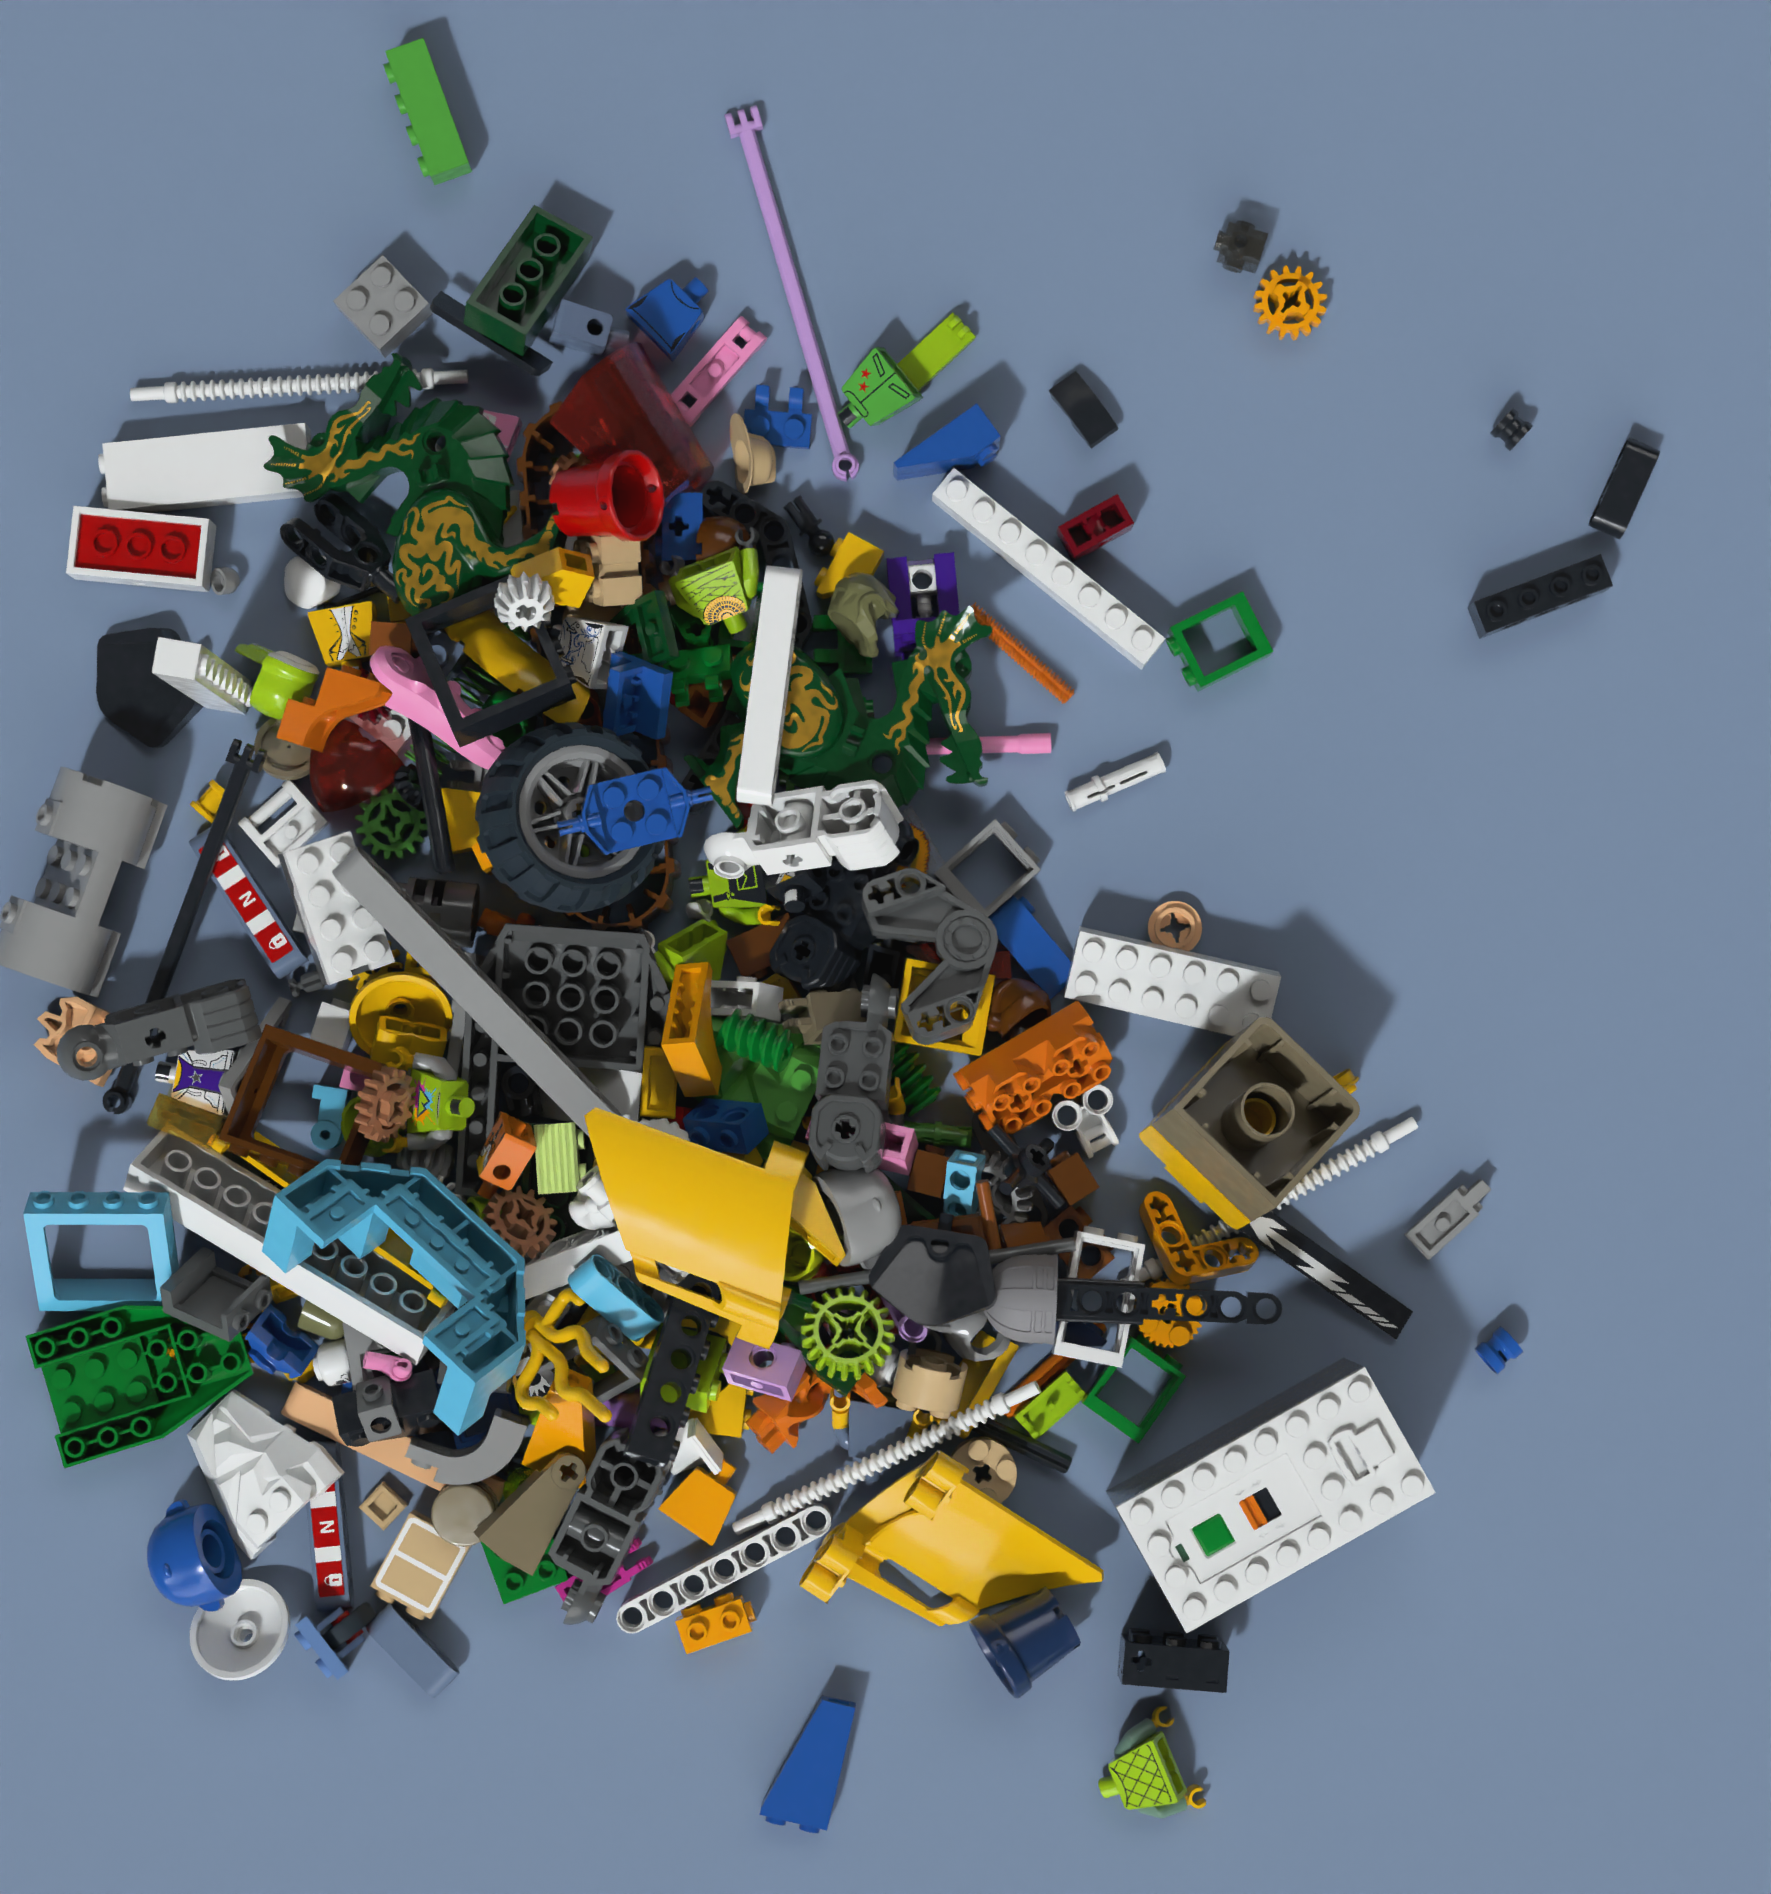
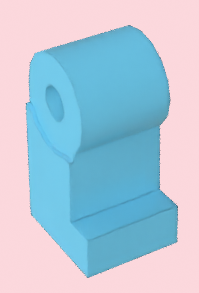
[310,1084,352,1150]
[943,1149,986,1216]

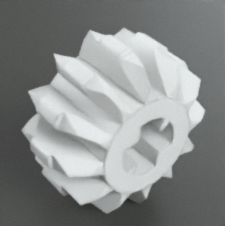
[494,571,555,632]

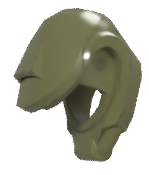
[828,572,900,658]

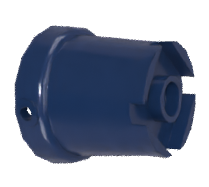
[969,1586,1081,1698]

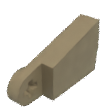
[473,1452,586,1576]

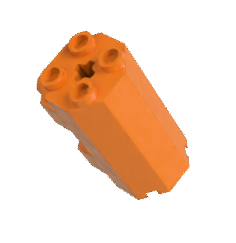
[953,1000,1113,1134]

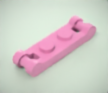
[662,316,767,429]

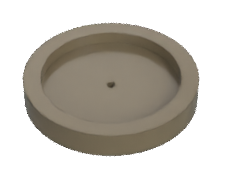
[254,718,324,780]

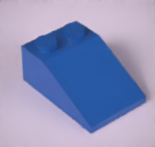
[893,403,1001,481]

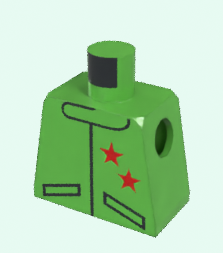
[838,347,923,428]

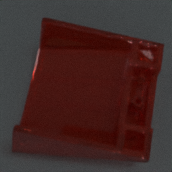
[550,342,714,507]

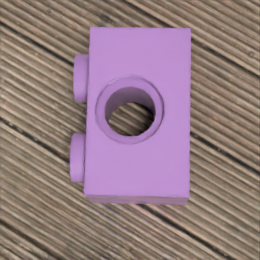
[722,1332,807,1402]

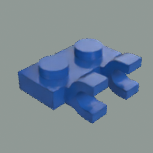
[744,385,812,449]

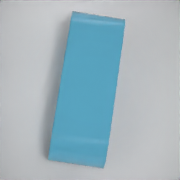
[568,1254,665,1342]

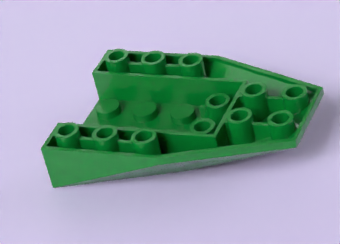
[25,1305,254,1469]

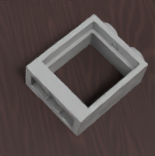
[934,819,1041,917]

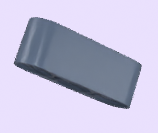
[365,1603,460,1698]

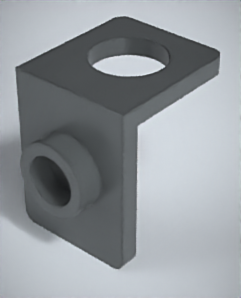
[356,1375,402,1442]

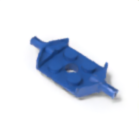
[557,767,713,855]

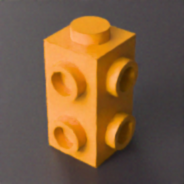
[675,1592,757,1654]

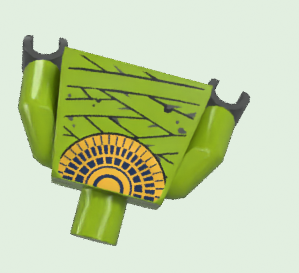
[659,527,759,634]

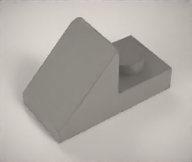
[342,1323,393,1391]

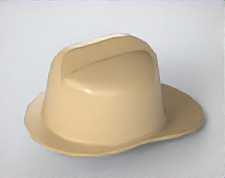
[730,413,776,495]

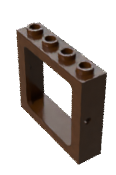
[218,1024,388,1177]

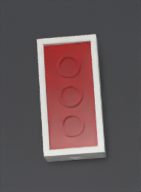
[66,506,216,592]

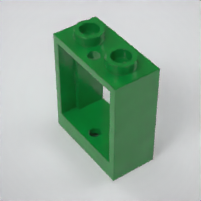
[1166,591,1273,692]
[1081,1334,1186,1444]

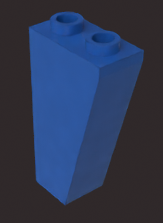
[760,1695,856,1833]

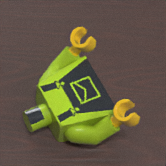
[688,826,780,926]

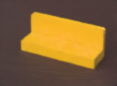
[933,1331,1019,1439]

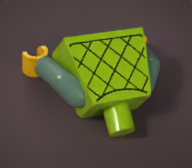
[1098,1706,1207,1819]

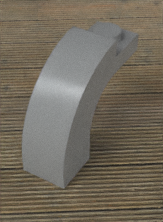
[405,1408,529,1485]

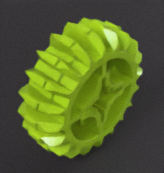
[801,1287,895,1381]

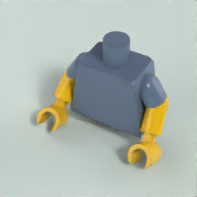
[830,1388,934,1482]

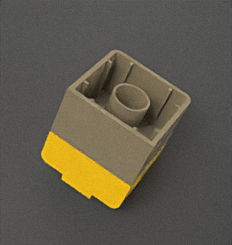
[1139,1017,1360,1230]

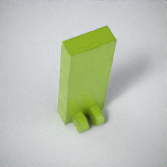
[897,312,976,392]

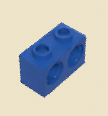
[683,1098,769,1155]

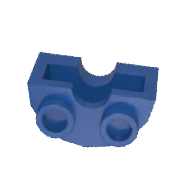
[245,1304,319,1379]

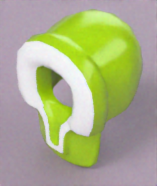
[234,643,320,720]

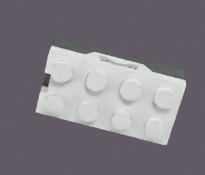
[278,831,395,985]

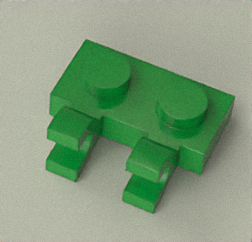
[812,615,872,674]
[663,644,733,707]

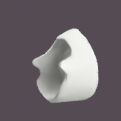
[284,556,341,609]

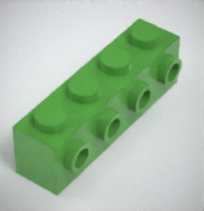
[383,38,472,185]

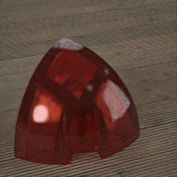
[310,719,405,812]

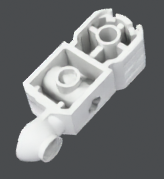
[704,779,904,879]

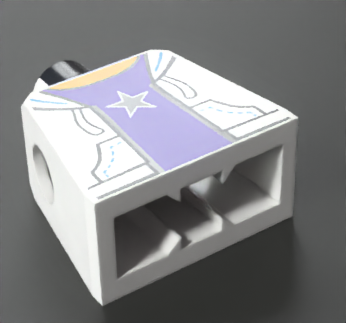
[155,1050,238,1116]

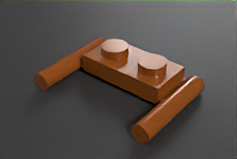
[895,1179,1001,1250]

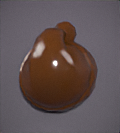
[986,978,1051,1041]

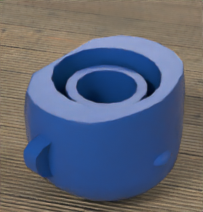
[147,1499,242,1612]

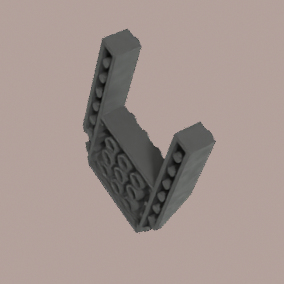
[455,923,670,1196]

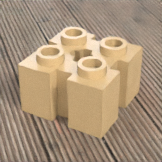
[573,536,642,607]

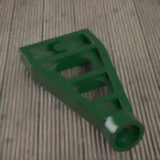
[609,590,680,666]
[779,1290,877,1397]

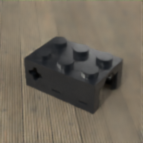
[1118,1628,1230,1693]

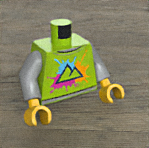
[381,1046,475,1153]

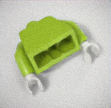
[638,899,727,992]

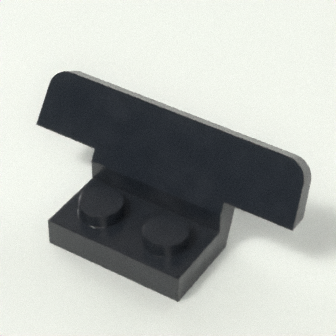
[430,291,553,376]

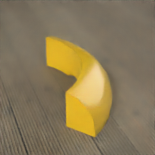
[444,610,590,723]

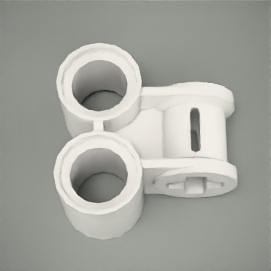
[1050,1085,1119,1159]

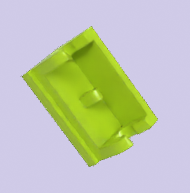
[1014,1369,1086,1440]

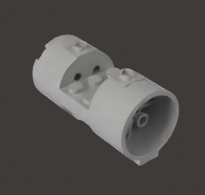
[0,767,168,998]

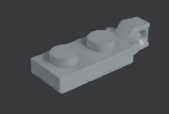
[1404,1179,1491,1260]

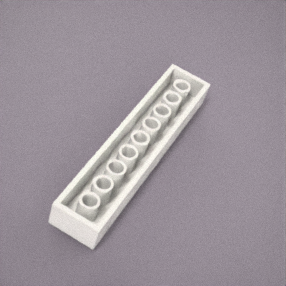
[123,1123,455,1365]

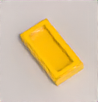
[640,1046,678,1119]

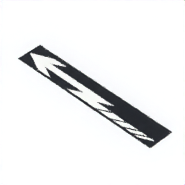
[1239,1211,1413,1339]

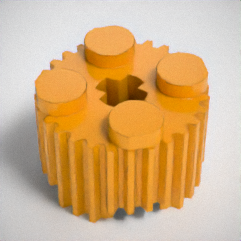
[1133,1278,1204,1348]

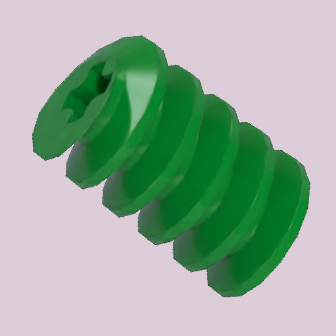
[716,1008,794,1073]
[891,1043,942,1117]

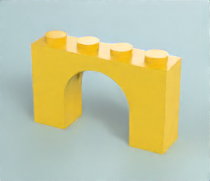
[659,1291,754,1438]

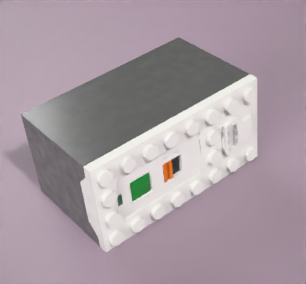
[1106,1358,1436,1633]

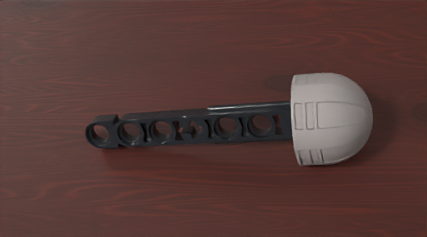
[984,1254,1282,1345]

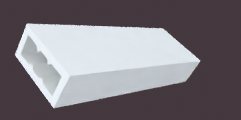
[98,423,311,513]

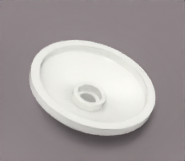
[189,1579,290,1680]

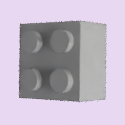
[333,255,433,358]

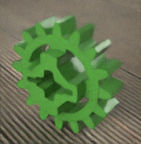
[355,787,428,860]

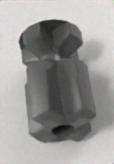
[288,970,325,998]

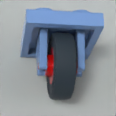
[294,1602,377,1680]

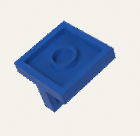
[603,651,673,740]

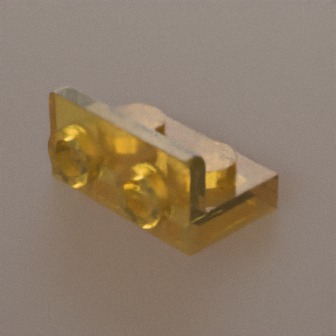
[147,1093,226,1149]

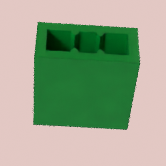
[481,1533,571,1604]

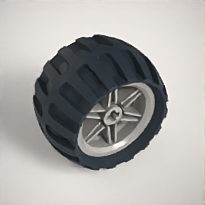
[475,722,665,913]

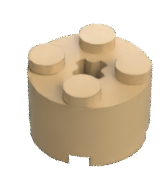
[892,1348,968,1419]
[950,1436,1017,1504]

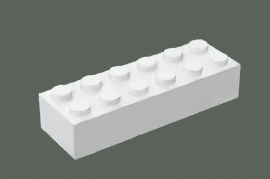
[1064,926,1281,1036]

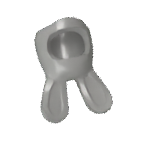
[924,1311,1010,1362]

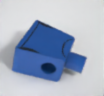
[625,277,709,362]

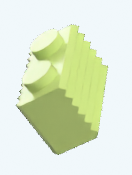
[534,1122,587,1194]

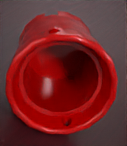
[549,450,665,541]

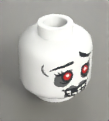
[312,1338,352,1387]

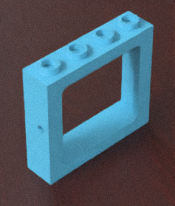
[23,1191,179,1311]

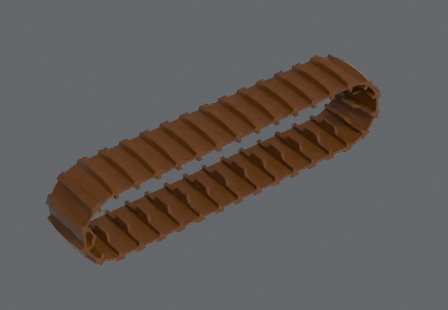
[516,399,682,933]

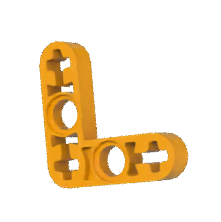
[1139,1191,1259,1285]

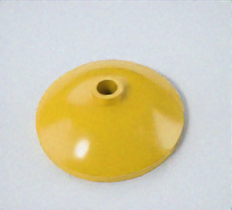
[349,972,453,1055]

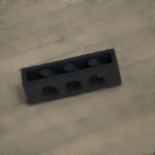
[1468,554,1613,639]

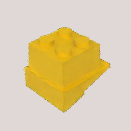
[893,958,995,1056]

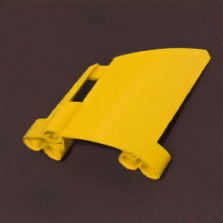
[584,1107,807,1349]
[799,1450,1104,1626]

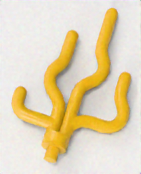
[515,1287,612,1423]

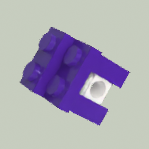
[886,552,960,661]

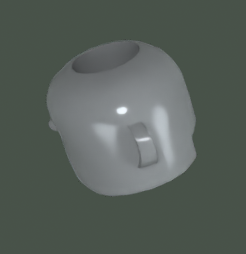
[811,1165,902,1270]

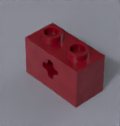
[1056,494,1134,562]

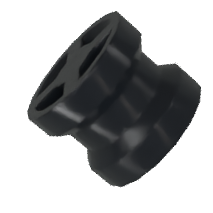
[1490,408,1533,451]

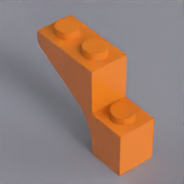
[276,665,393,752]

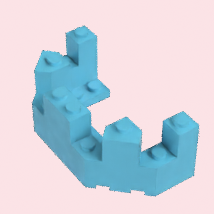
[262,1159,526,1436]

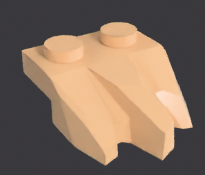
[34,996,113,1087]

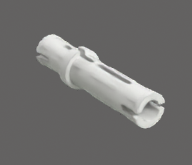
[1064,752,1166,812]

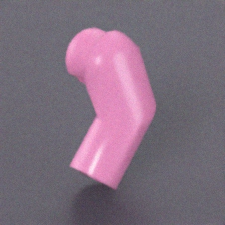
[363,1351,413,1382]

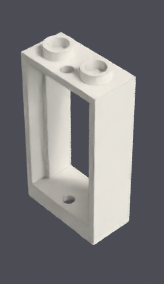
[1051,1226,1145,1368]

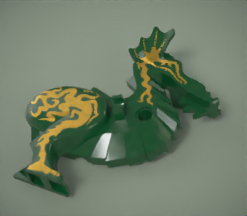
[264,353,568,616]
[684,606,993,831]

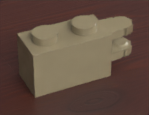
[778,988,867,1045]

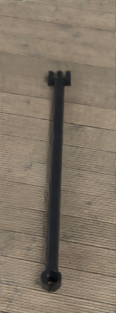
[103,738,267,1114]

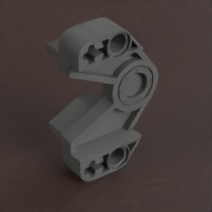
[861,868,998,1045]

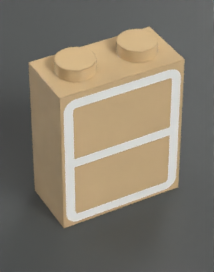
[370,1510,472,1620]

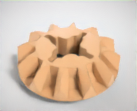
[1148,901,1202,951]

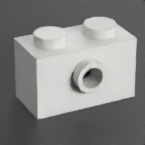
[711,976,784,1022]

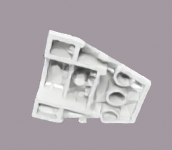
[187,1390,345,1560]

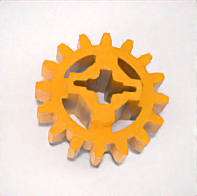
[1253,265,1327,341]

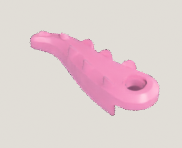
[370,646,506,770]

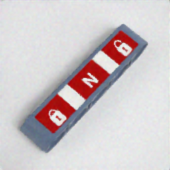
[189,827,308,979]
[306,1440,354,1612]

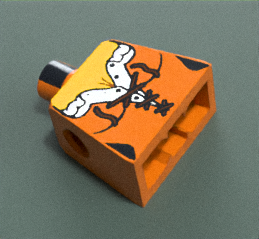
[474,1111,537,1199]

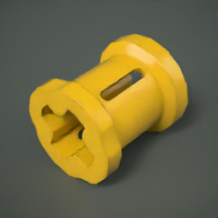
[190,779,225,823]

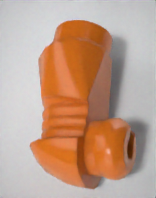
[477,908,535,937]

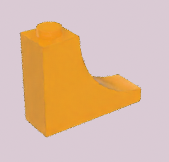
[661,962,723,1097]

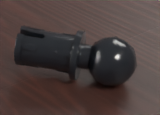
[783,495,835,556]

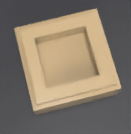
[359,1481,409,1531]

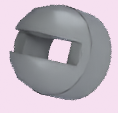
[210,567,240,595]

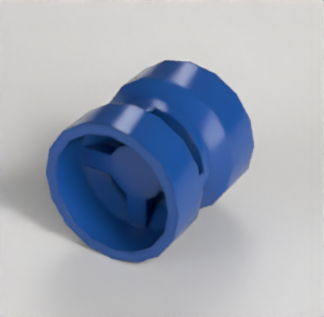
[1474,1326,1523,1374]

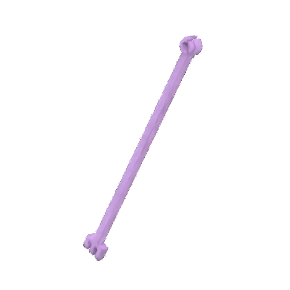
[724,105,859,482]

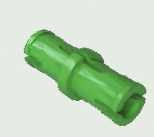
[904,1120,973,1148]

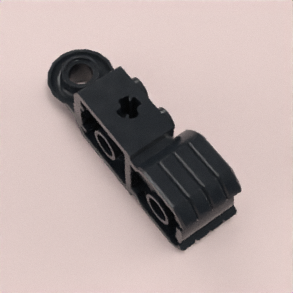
[769,817,919,992]

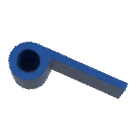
[988,895,1071,1000]

